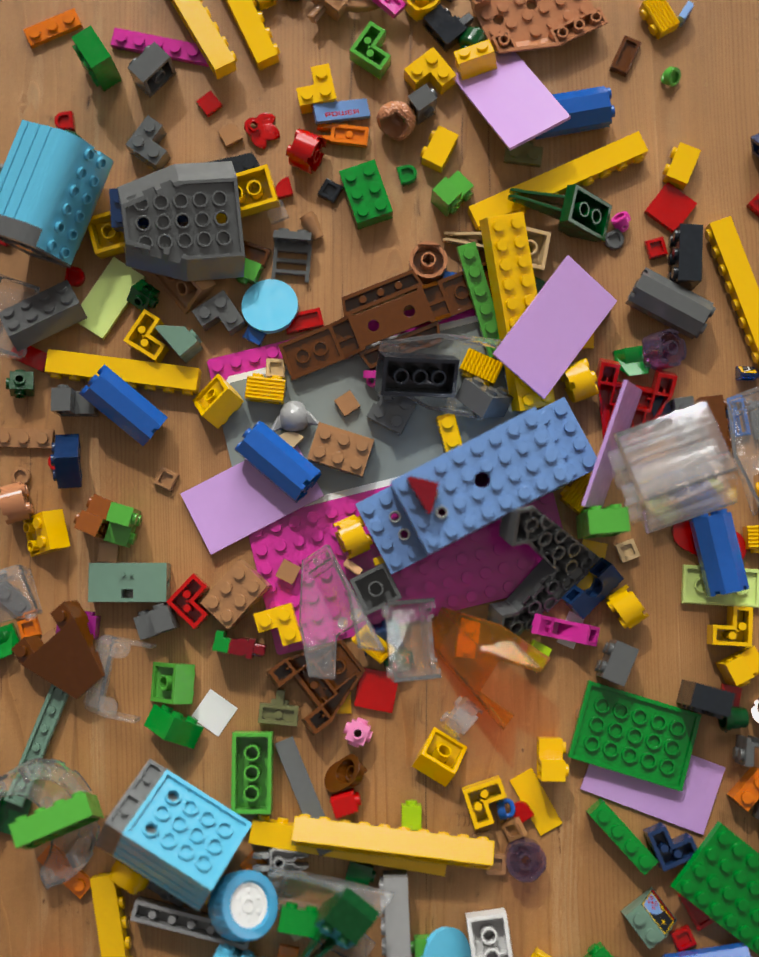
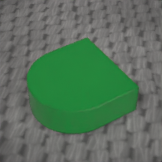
[396,165,417,187]

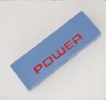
[312,98,370,124]

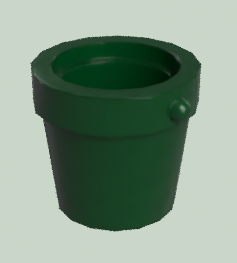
[718,707,749,733]

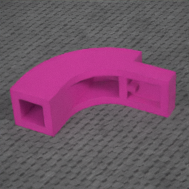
[531,613,600,647]

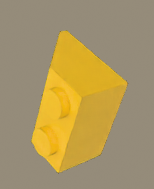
[192,373,244,429]
[412,727,467,787]

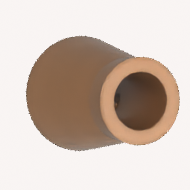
[300,211,324,241]

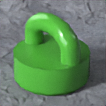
[661,67,681,86]

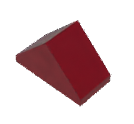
[406,476,439,515]

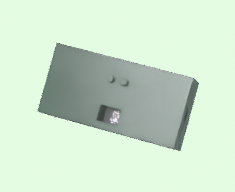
[88,563,171,602]

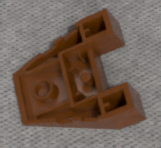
[12,600,105,699]
[266,639,365,736]

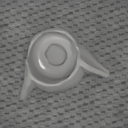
[271,401,319,432]

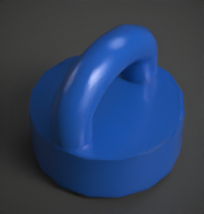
[496,798,515,820]

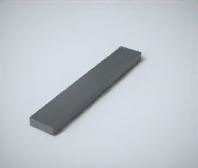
[274,736,333,857]

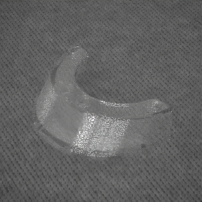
[0,758,100,889]

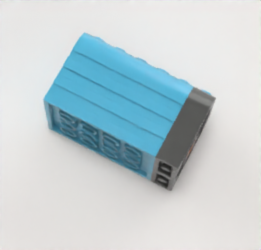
[0,120,114,269]
[95,759,252,912]

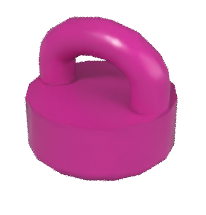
[611,211,631,232]
[363,370,377,388]

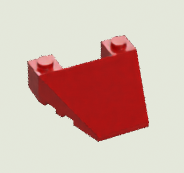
[596,358,678,447]

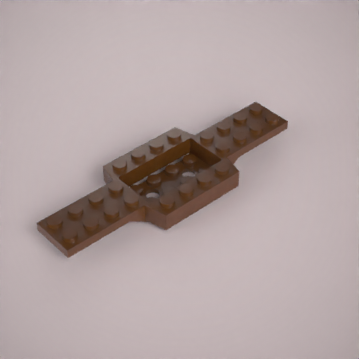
[278,262,493,381]

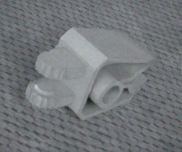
[253,847,309,877]

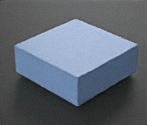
[678,0,694,27]

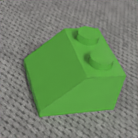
[150,662,195,704]

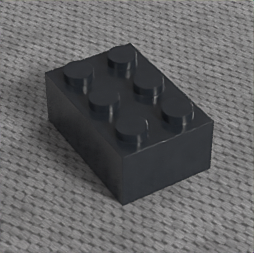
[667,223,703,291]
[676,679,736,719]

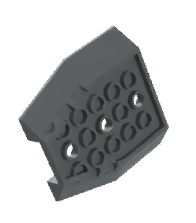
[117,161,245,282]

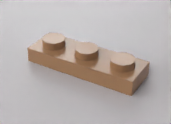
[0,428,55,449]

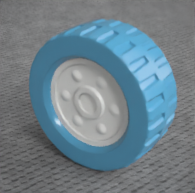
[208,870,278,942]

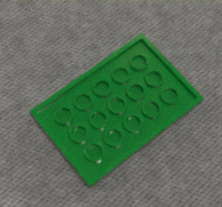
[567,680,701,792]
[670,821,759,955]

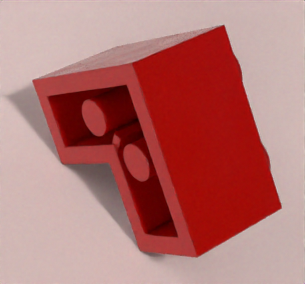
[166,573,211,629]

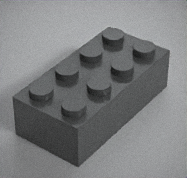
[0,280,87,352]

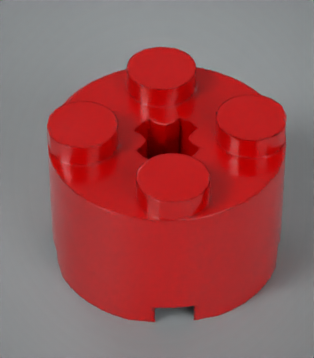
[286,129,326,174]

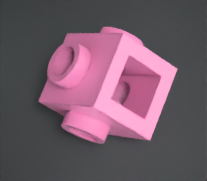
[343,717,373,747]

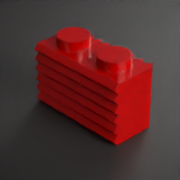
[330,788,362,819]

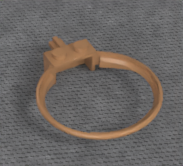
[307,0,380,23]

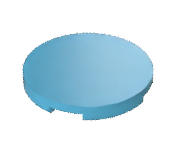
[241,279,299,334]
[421,926,471,957]

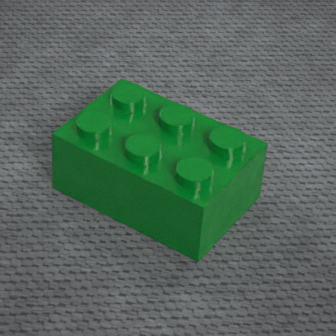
[71,25,122,91]
[339,159,393,230]

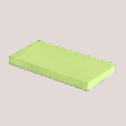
[78,257,146,340]
[681,564,759,608]

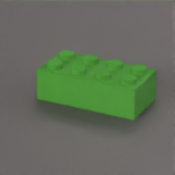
[575,504,630,539]
[231,731,274,814]
[9,791,104,850]

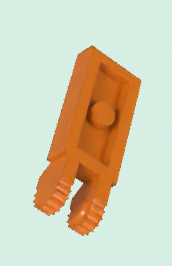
[317,123,369,148]

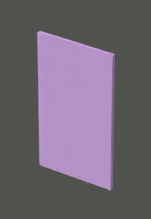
[455,52,571,151]
[493,255,617,399]
[581,379,643,508]
[181,445,324,555]
[580,755,726,835]

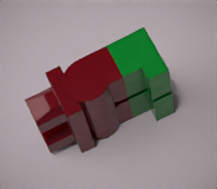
[212,630,267,659]

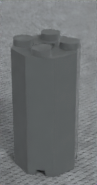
[625,267,716,339]

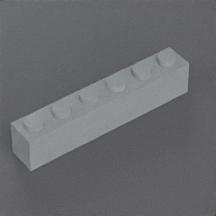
[130,896,250,950]

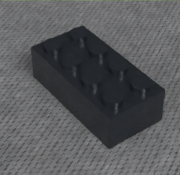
[375,351,460,398]

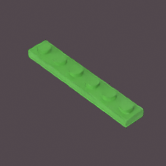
[456,241,500,357]

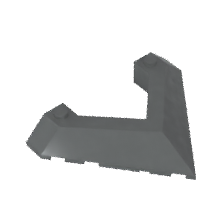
[487,505,601,649]

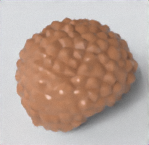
[376,101,416,141]

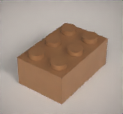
[307,422,374,478]
[200,559,272,629]

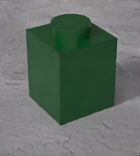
[345,861,376,888]

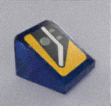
[735,366,759,381]

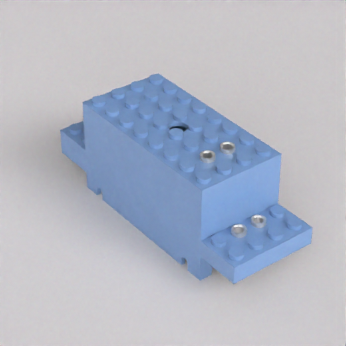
[355,397,597,575]

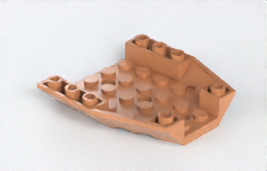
[470,0,608,54]

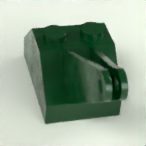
[508,184,612,242]
[300,886,380,957]

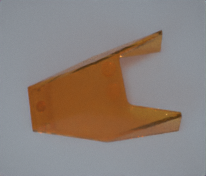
[424,607,551,730]

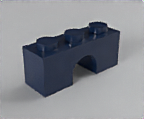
[561,558,624,619]

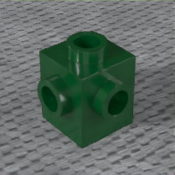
[126,279,160,311]
[6,369,35,398]

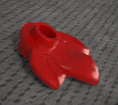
[244,113,280,149]

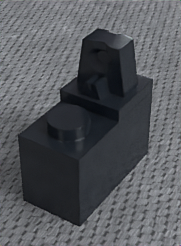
[423,4,474,53]

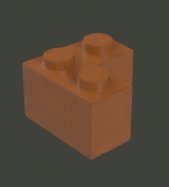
[74,494,116,539]

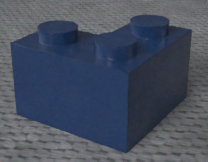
[51,434,82,489]
[643,822,697,871]

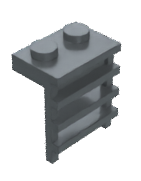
[271,228,313,283]
[732,734,759,767]

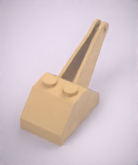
[443,227,551,271]

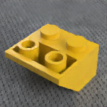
[23,509,70,557]

